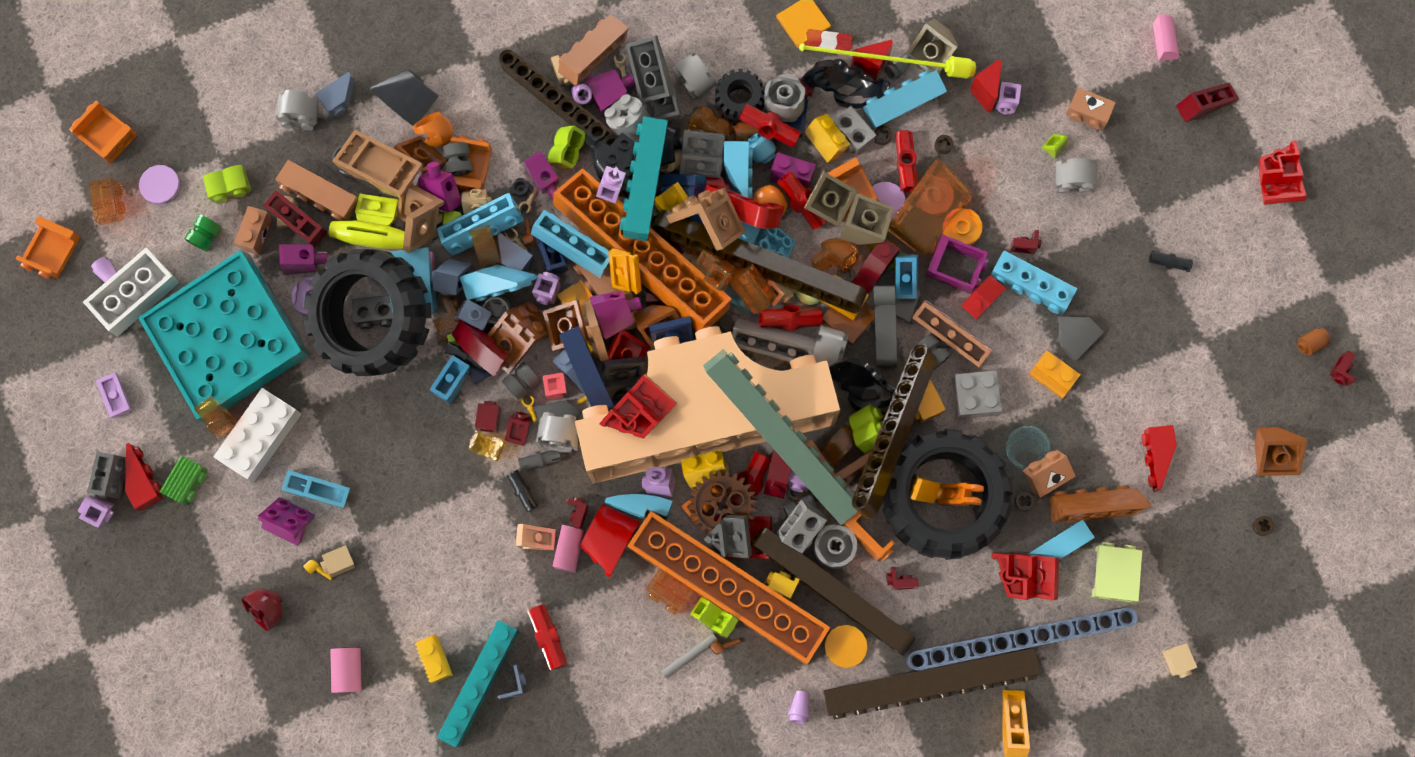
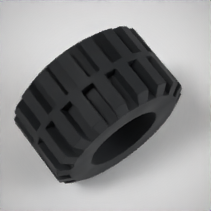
[715,69,765,124]

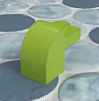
[689,597,738,638]

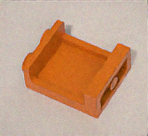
[69,101,137,164]
[446,136,492,192]
[828,157,880,222]
[16,216,81,279]
[841,512,895,562]

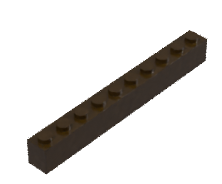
[823,648,1041,720]

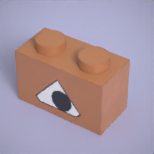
[1066,87,1116,130]
[234,206,273,255]
[1022,450,1076,498]

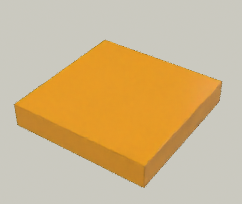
[776,0,831,48]

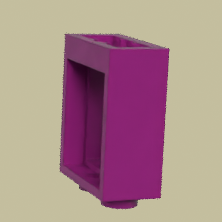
[925,234,989,294]

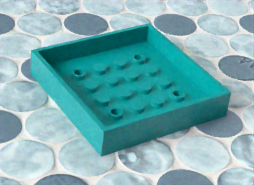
[138,250,310,423]

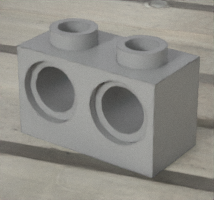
[833,106,876,156]
[777,499,827,553]

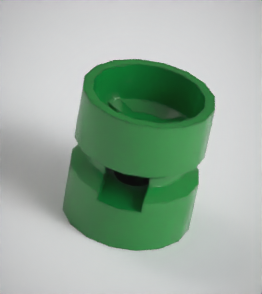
[184,214,222,252]

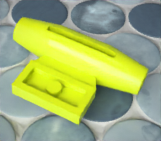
[329,194,405,250]

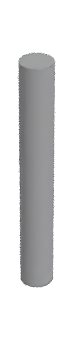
[661,633,717,678]

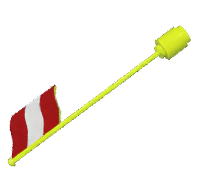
[799,29,976,79]

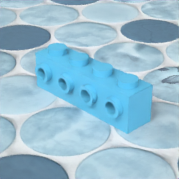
[862,70,947,129]
[437,193,524,256]
[531,210,610,278]
[991,251,1077,314]

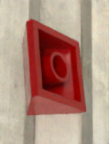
[850,39,893,81]
[970,60,1002,112]
[602,330,649,366]

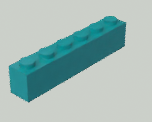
[620,116,668,241]
[437,620,520,748]

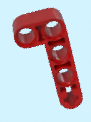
[705,184,784,229]

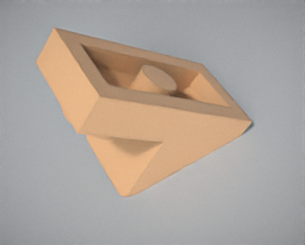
[516,524,556,550]

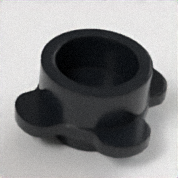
[509,178,533,201]

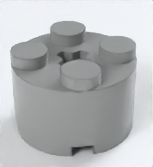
[672,52,717,100]
[765,74,805,122]
[276,90,319,130]
[605,94,652,142]
[1055,158,1097,193]
[813,325,849,369]
[536,412,579,452]
[813,525,857,569]

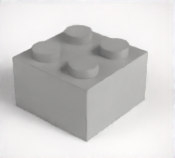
[952,371,1002,419]

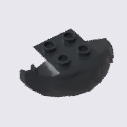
[800,59,891,109]
[586,130,661,199]
[829,357,895,415]

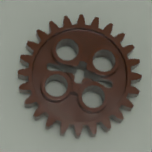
[688,469,757,534]

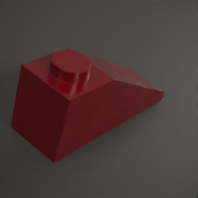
[1176,82,1239,122]
[263,190,328,248]
[851,239,899,294]
[763,450,791,499]

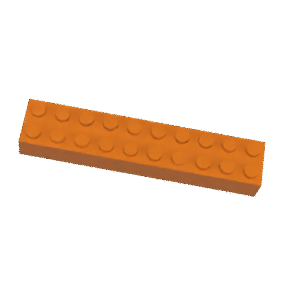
[553,168,732,332]
[627,511,831,665]

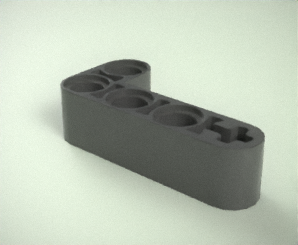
[874,286,897,367]

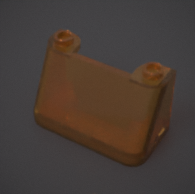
[888,158,973,257]

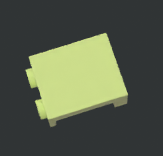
[1091,542,1142,603]

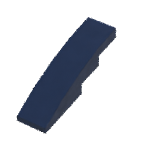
[559,326,614,408]

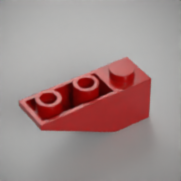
[1141,425,1177,492]
[125,443,163,511]

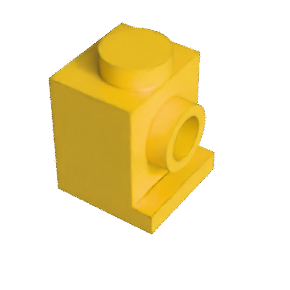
[765,571,800,600]

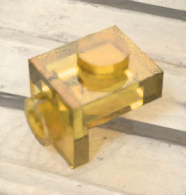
[468,430,506,462]

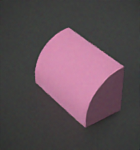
[1153,14,1179,61]
[553,525,585,573]
[331,648,361,693]

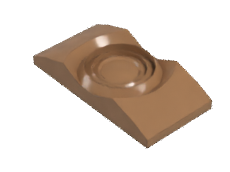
[333,130,423,198]

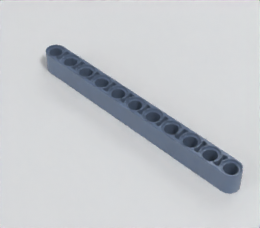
[907,608,1137,671]

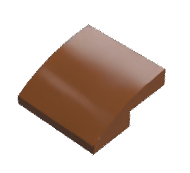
[822,302,875,346]

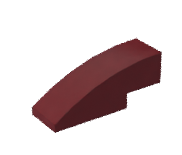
[452,319,510,376]

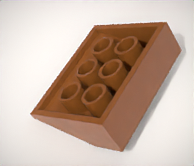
[1049,485,1151,524]

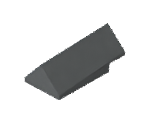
[626,35,682,119]

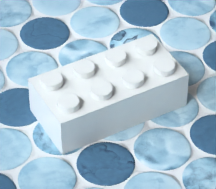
[83,248,180,337]
[214,388,301,483]

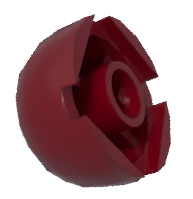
[241,588,283,631]

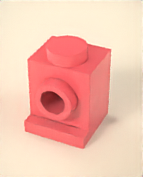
[543,373,567,401]

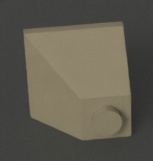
[907,18,958,74]
[804,171,858,227]
[840,193,895,245]

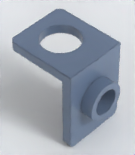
[454,299,491,330]
[498,664,527,699]

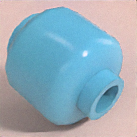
[748,133,776,164]

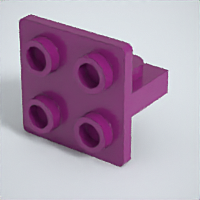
[257,497,315,546]

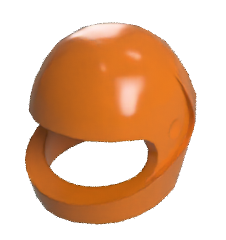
[413,112,453,148]
[752,185,787,216]

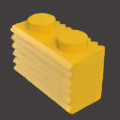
[804,114,850,163]
[681,449,729,488]
[415,635,453,683]

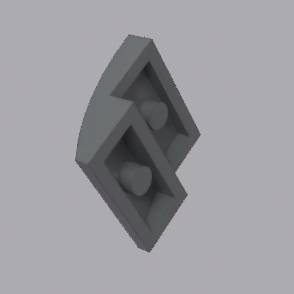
[679,130,725,178]

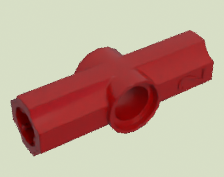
[739,104,801,147]
[895,130,918,193]
[777,172,827,229]
[758,304,823,331]
[731,452,772,504]
[527,604,568,671]

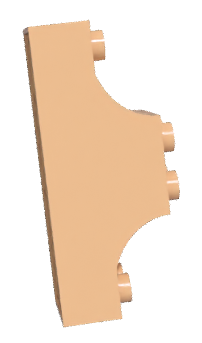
[575,326,840,484]

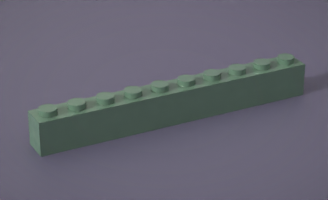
[703,348,858,525]

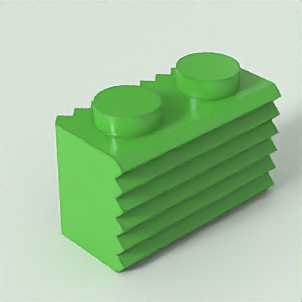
[160,455,208,506]

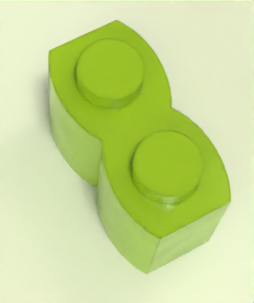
[548,126,585,169]
[203,165,251,204]
[849,404,883,453]

